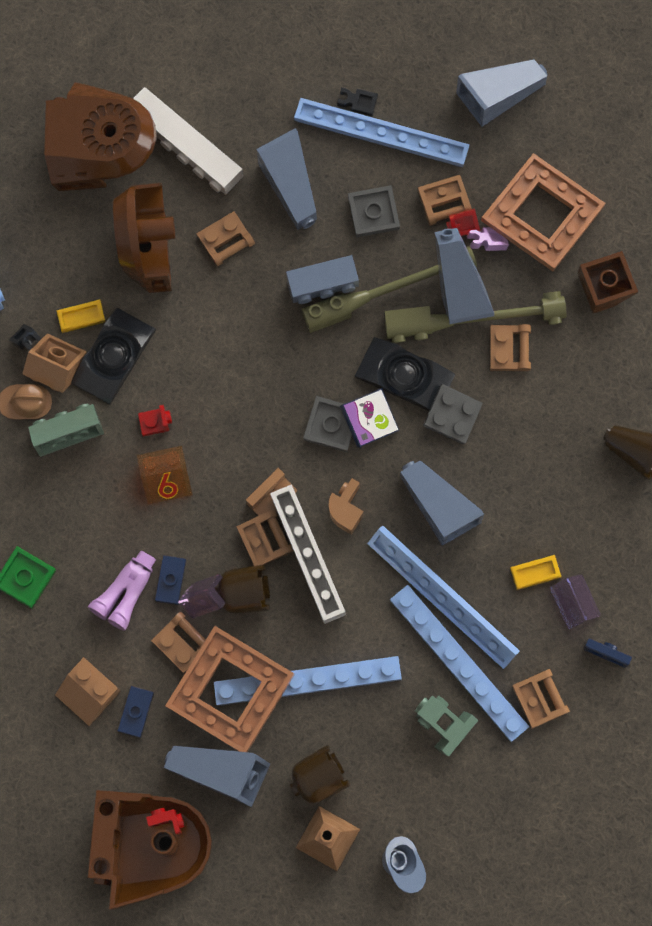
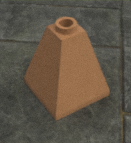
[296,806,360,871]

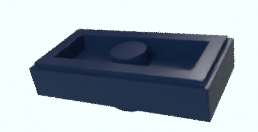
[155,555,187,605]
[583,639,632,668]
[118,686,154,738]

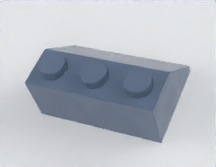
[286,255,359,304]

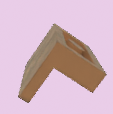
[246,468,297,522]

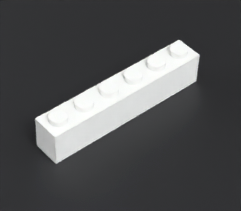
[133,87,243,195]
[270,484,346,624]

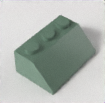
[28,404,104,457]

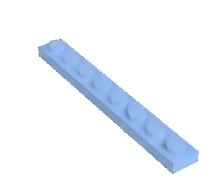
[294,98,469,167]
[367,526,519,669]
[390,585,529,742]
[214,656,402,706]

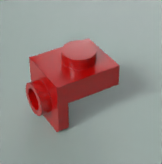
[446,208,480,236]
[146,808,185,835]

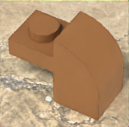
[329,478,364,535]

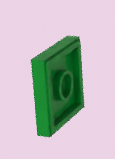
[0,546,56,609]

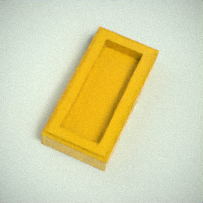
[56,300,106,333]
[510,555,561,590]

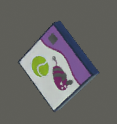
[340,389,399,448]

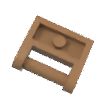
[418,175,472,226]
[196,211,255,267]
[490,324,531,371]
[236,509,293,566]
[151,612,206,674]
[512,669,570,729]

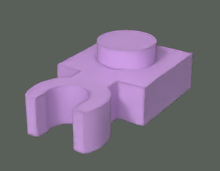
[467,227,509,251]

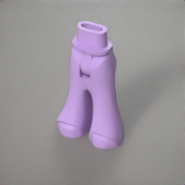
[88,551,156,631]

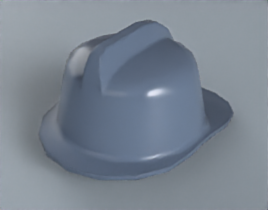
[382,836,426,893]

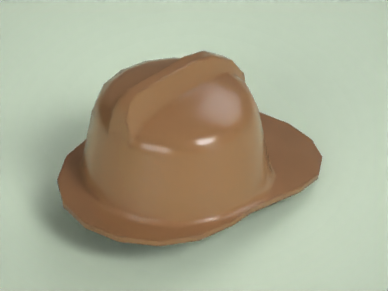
[0,384,52,419]

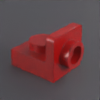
[138,405,172,437]

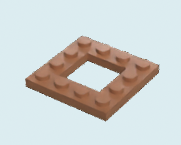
[481,153,606,271]
[165,626,295,752]

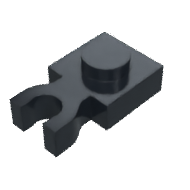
[337,87,378,117]
[9,324,41,351]

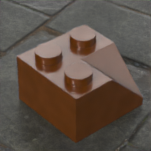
[577,251,638,314]

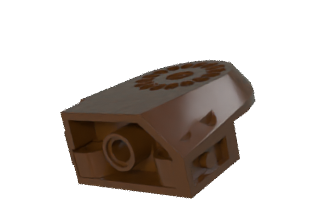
[44,82,156,191]
[113,183,176,293]
[88,790,212,910]

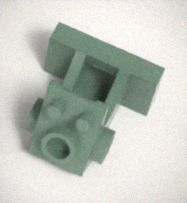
[415,696,478,757]

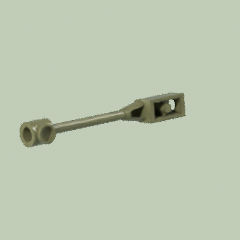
[301,246,477,333]
[384,291,567,343]

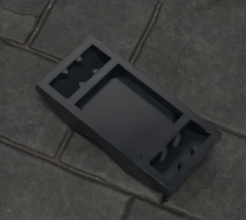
[71,308,156,405]
[355,337,455,411]

